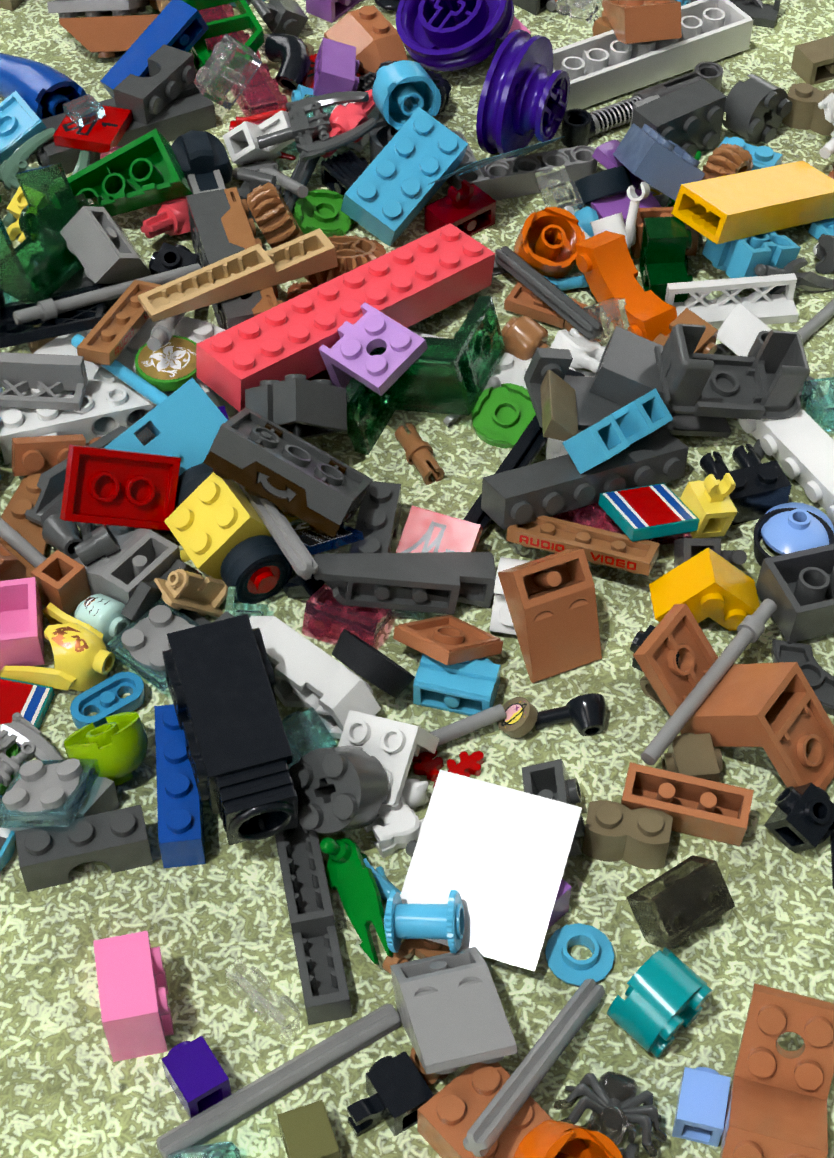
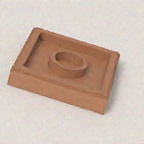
[393,615,503,666]

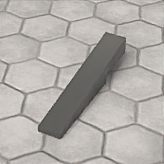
[275,821,352,1025]

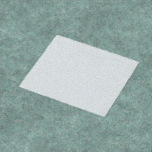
[400,769,582,972]

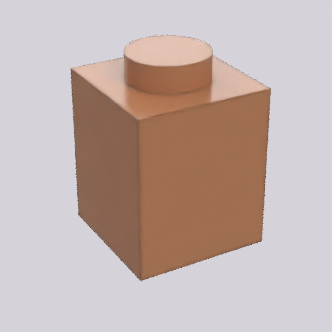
[31,550,91,615]

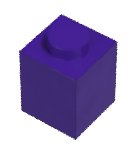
[161,1036,232,1119]

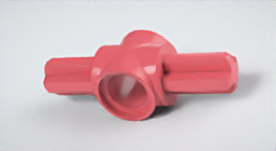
[322,89,376,158]
[140,197,190,238]

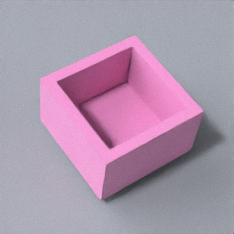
[0,577,45,670]
[93,931,174,1062]

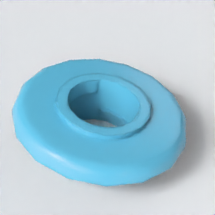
[545,923,615,987]

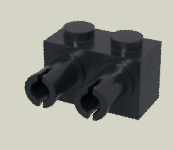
[700,444,792,526]

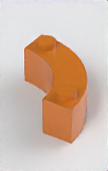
[575,231,677,341]

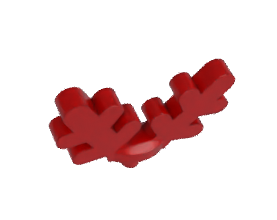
[412,749,484,788]

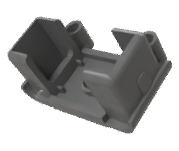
[654,324,810,420]

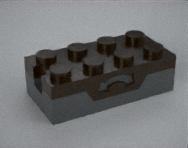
[203,407,373,538]

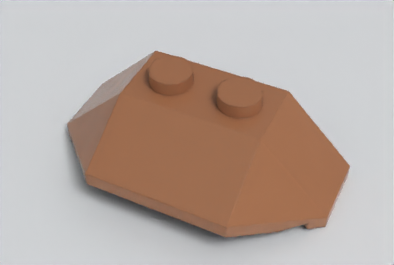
[324,5,408,74]
[59,14,159,58]

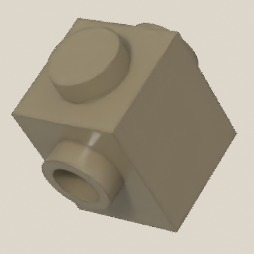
[661,733,723,782]

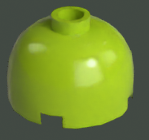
[64,712,148,786]

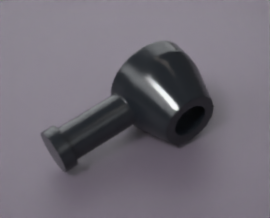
[535,693,607,736]

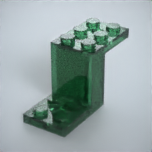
[346,296,506,455]

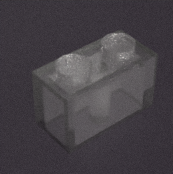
[193,34,263,110]

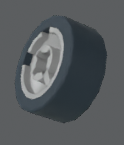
[571,166,632,208]

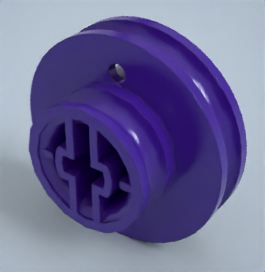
[396,0,514,71]
[476,29,570,159]

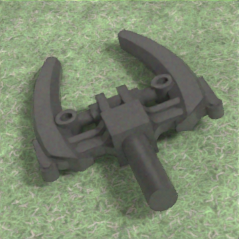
[256,91,377,162]

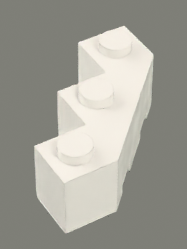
[249,616,381,739]

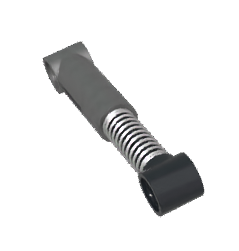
[561,62,723,147]

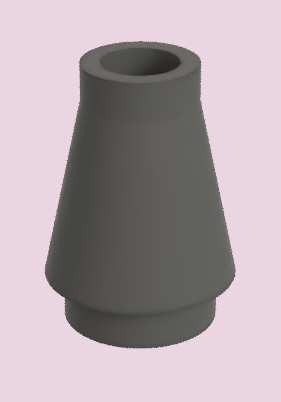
[42,513,83,559]

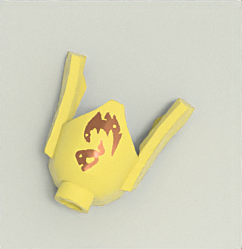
[0,602,115,691]

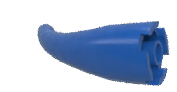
[0,53,88,120]

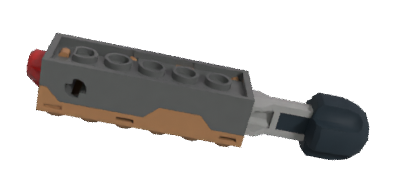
[171,130,283,330]

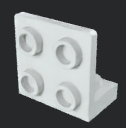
[338,710,440,807]

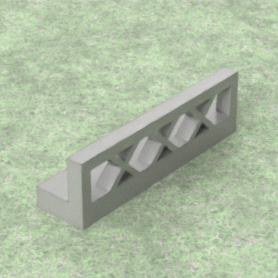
[0,352,88,411]

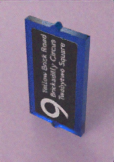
[271,521,364,555]

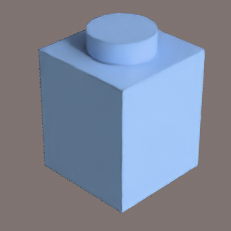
[672,1067,731,1147]

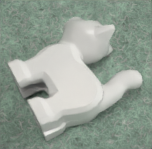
[550,328,606,373]
[364,778,430,858]

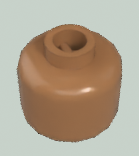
[499,315,550,360]

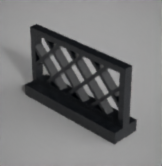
[0,284,109,348]

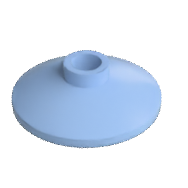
[761,502,834,555]

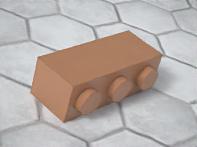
[621,762,754,846]

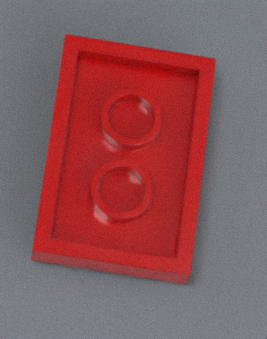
[60,444,181,531]

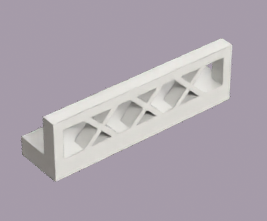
[665,273,799,329]

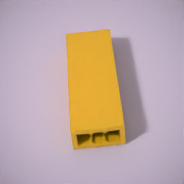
[671,160,834,244]

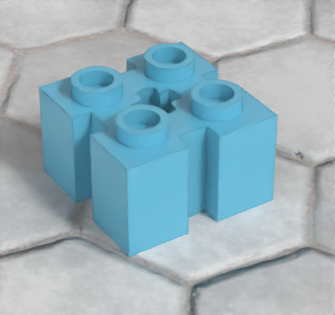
[702,231,801,278]

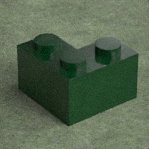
[638,216,693,303]

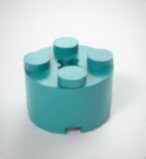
[607,947,713,1058]

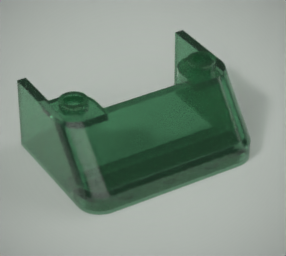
[0,163,83,305]

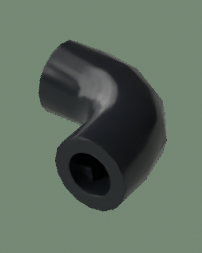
[265,33,311,92]

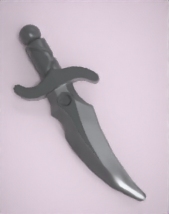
[754,257,834,295]

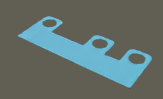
[428,136,565,185]

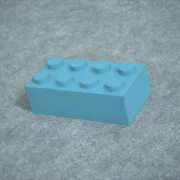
[341,107,468,246]

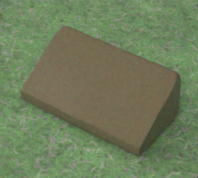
[540,370,578,441]

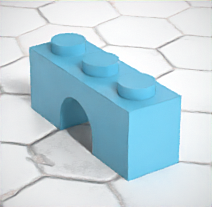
[563,388,673,474]

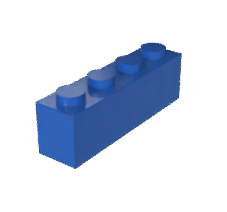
[100,0,209,98]
[154,704,206,868]

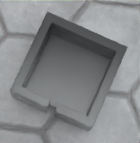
[245,374,347,439]

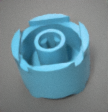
[372,60,441,131]

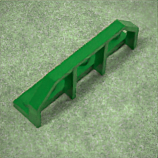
[182,0,264,95]

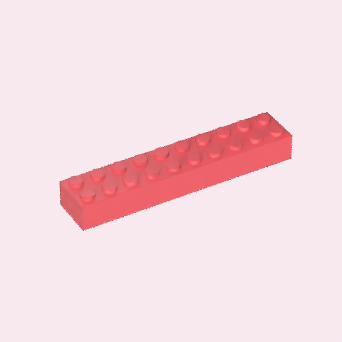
[196,223,495,412]

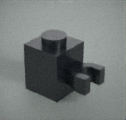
[347,1051,434,1137]

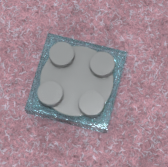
[106,598,200,691]
[0,758,101,828]

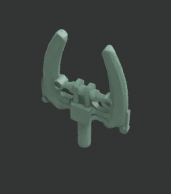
[0,127,91,227]

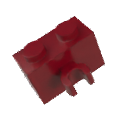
[424,180,496,236]

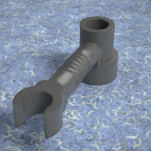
[74,522,120,566]

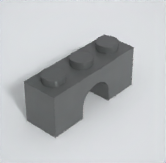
[113,44,196,124]
[350,481,401,553]
[15,805,153,892]

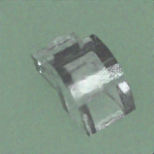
[535,165,584,212]

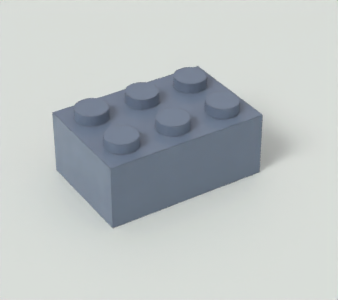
[613,123,705,201]

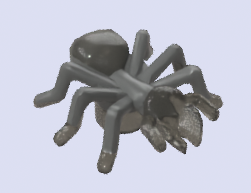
[554,1071,667,1157]

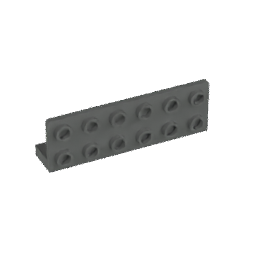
[524,347,732,438]

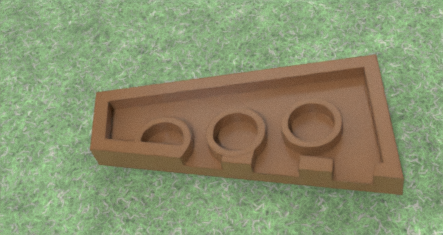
[0,473,48,581]

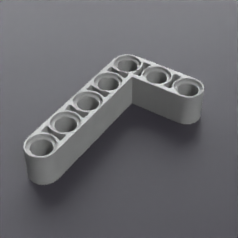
[447,130,598,201]

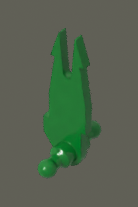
[320,837,393,965]

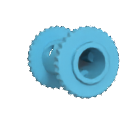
[384,890,464,953]

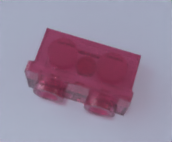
[302,584,392,648]

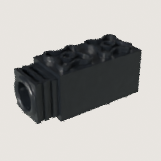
[162,614,298,845]

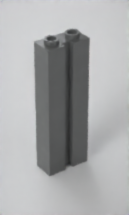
[32,80,216,178]

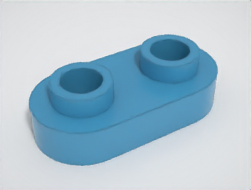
[70,672,146,729]

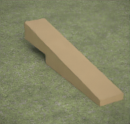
[138,228,338,322]

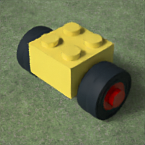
[164,464,293,605]

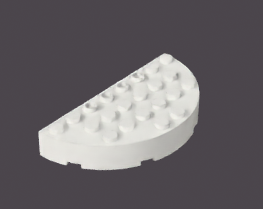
[0,316,239,464]

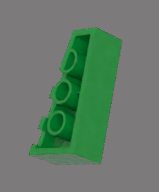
[48,128,193,222]

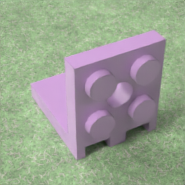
[319,302,428,403]

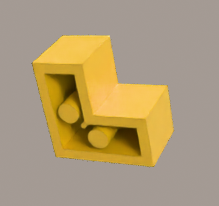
[649,547,760,631]

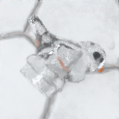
[555,0,602,25]

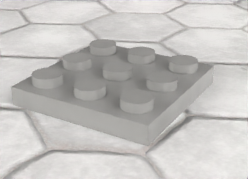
[47,0,150,18]

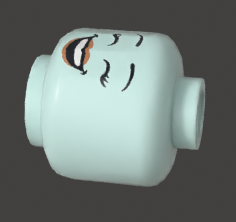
[74,594,131,649]

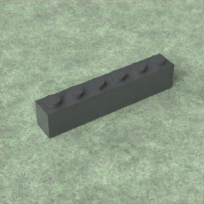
[481,428,688,530]

